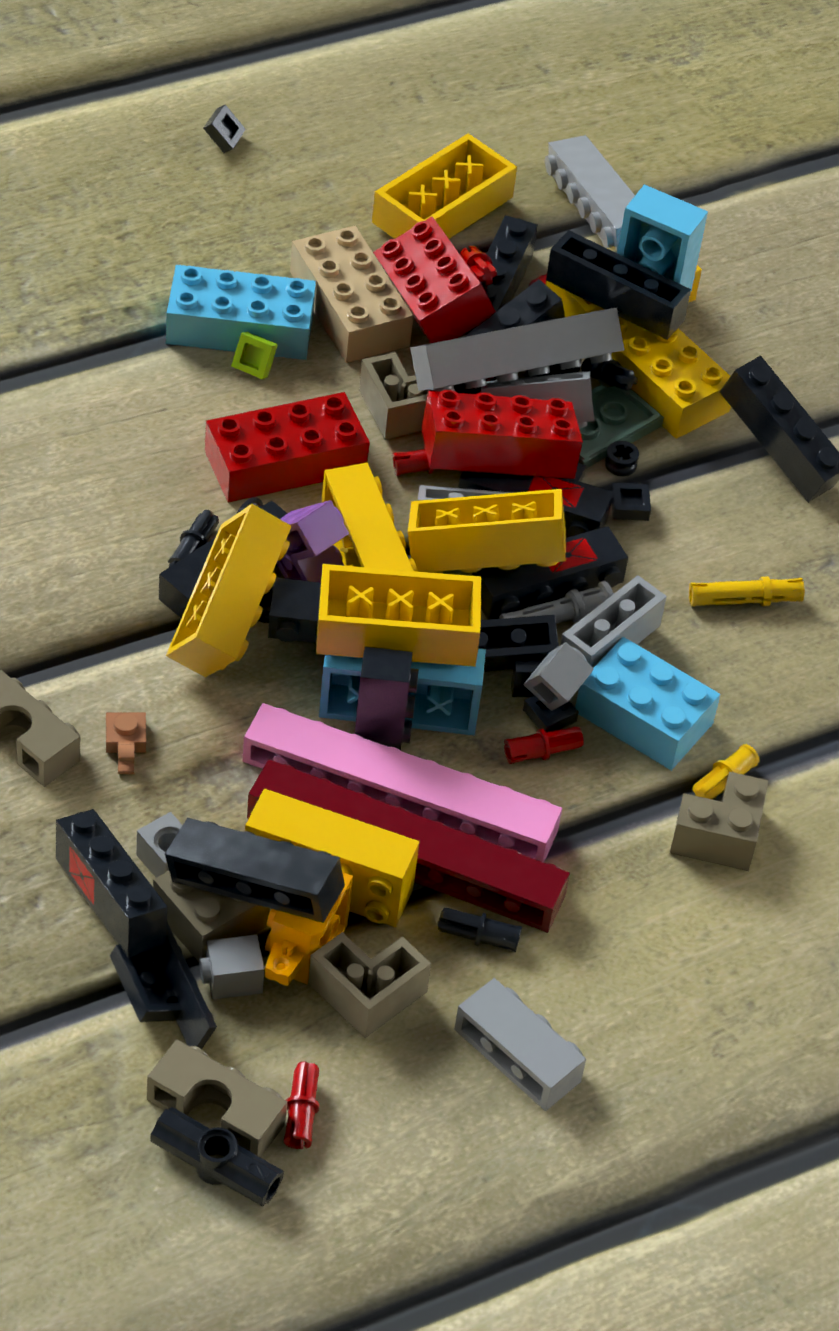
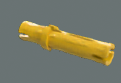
[689,576,805,607]

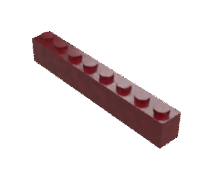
[247,759,570,933]

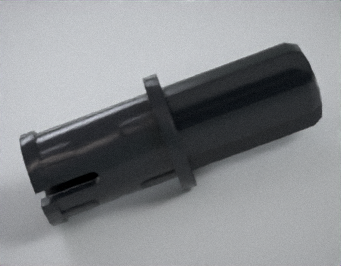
[581,357,638,391]
[168,510,219,567]
[438,908,522,953]

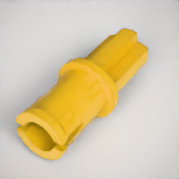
[692,744,760,800]

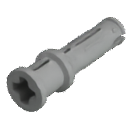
[499,581,613,624]

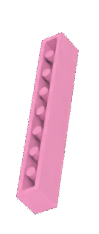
[242,703,562,863]

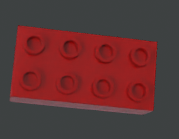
[373,216,496,343]
[422,390,583,479]
[205,392,370,503]

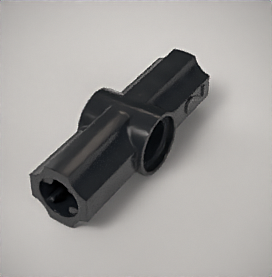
[150,1107,284,1207]

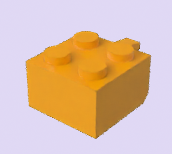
[265,872,353,986]

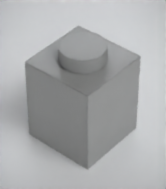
[523,642,594,711]
[199,934,265,1000]

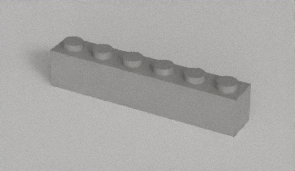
[545,135,635,253]
[410,308,624,392]

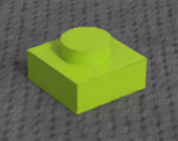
[231,331,278,379]

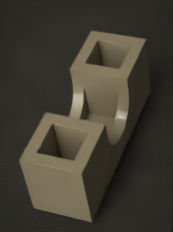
[0,669,81,787]
[147,1039,287,1158]

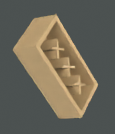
[290,225,413,363]

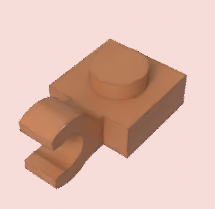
[106,712,146,774]

